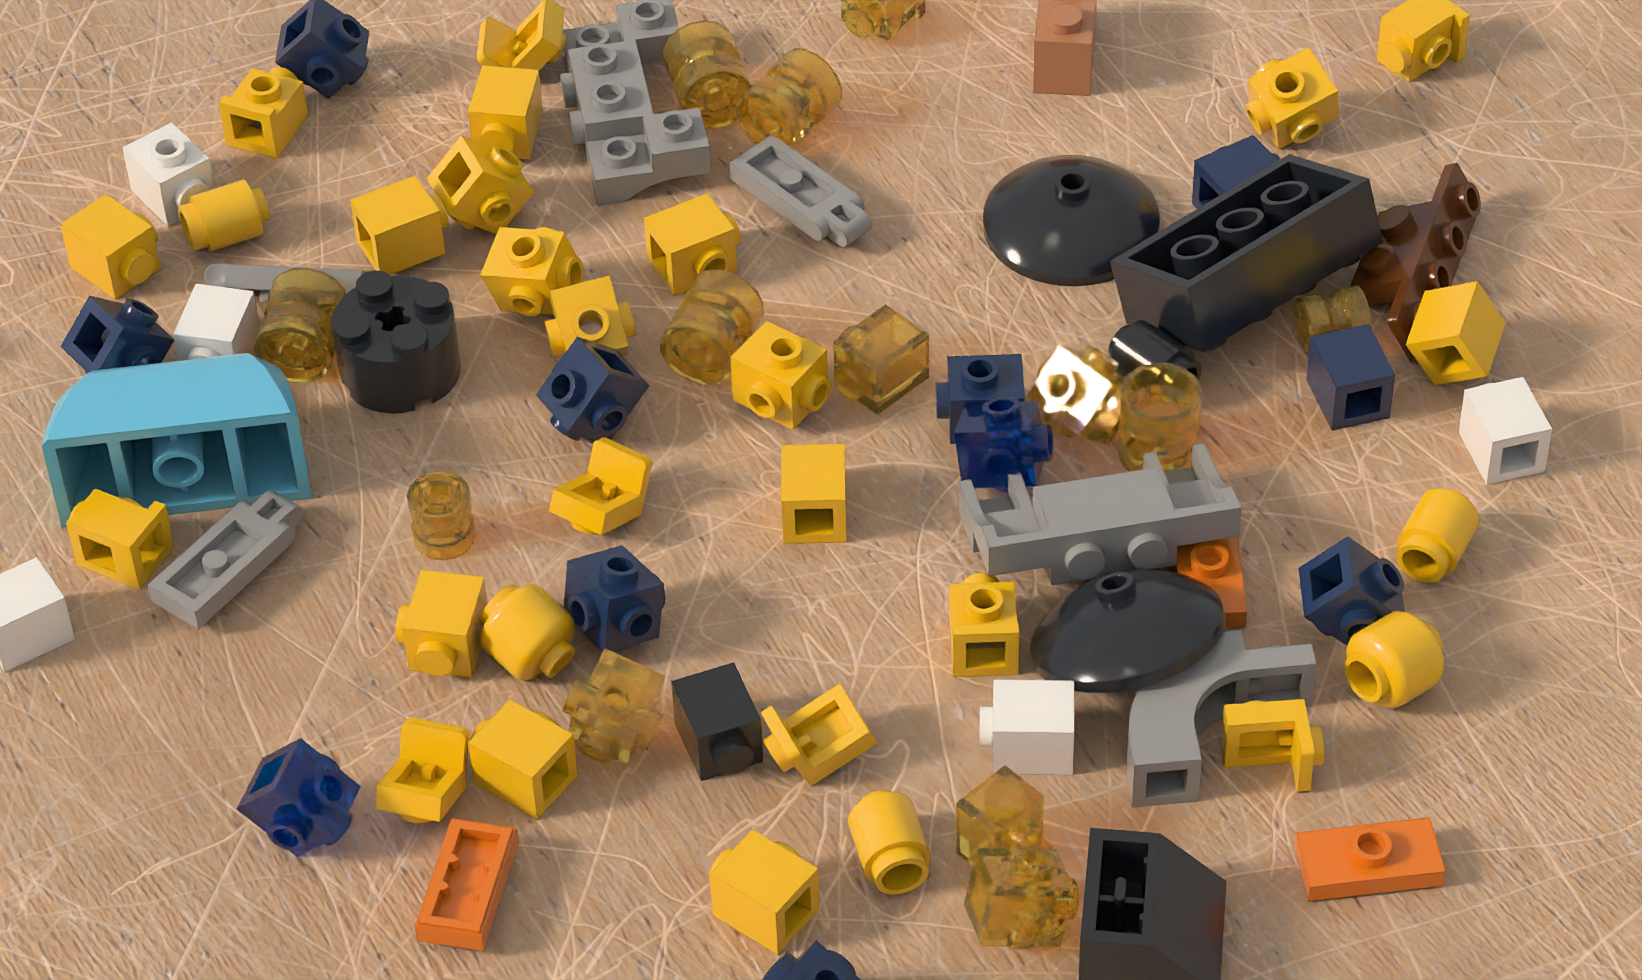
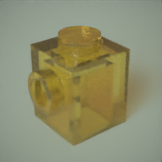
[833,304,929,415]

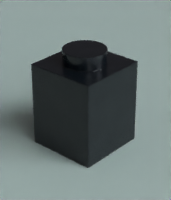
[671,662,763,781]

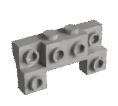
[560,0,711,206]
[959,443,1241,585]

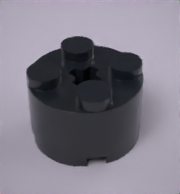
[331,270,461,414]

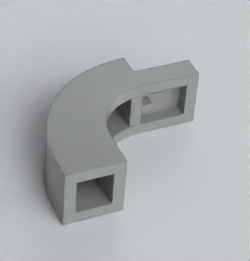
[1127,630,1317,808]

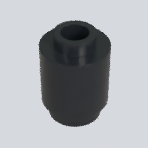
[1108,320,1201,405]

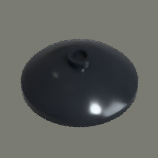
[983,155,1160,286]
[1030,569,1226,693]

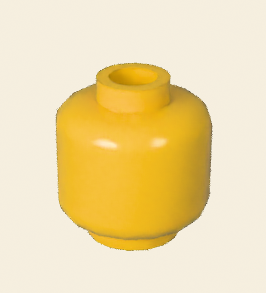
[479,584,576,681]
[1344,611,1444,709]

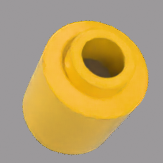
[178,179,270,252]
[1396,488,1480,583]
[848,790,931,895]

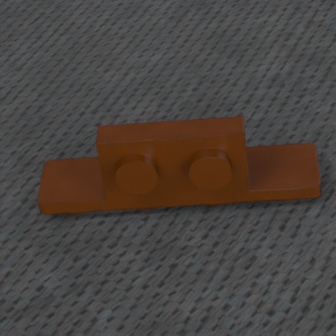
[1348,163,1481,363]

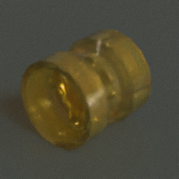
[1294,285,1373,356]
[406,471,476,560]

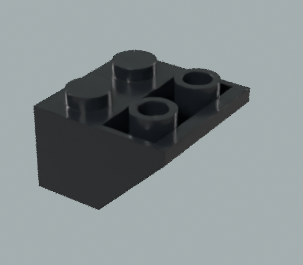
[1078,828,1227,980]

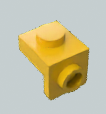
[477,0,566,70]
[549,437,652,535]
[761,683,878,786]
[1221,699,1324,792]
[375,717,469,823]

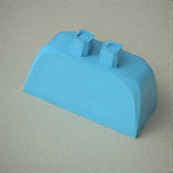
[42,353,312,527]

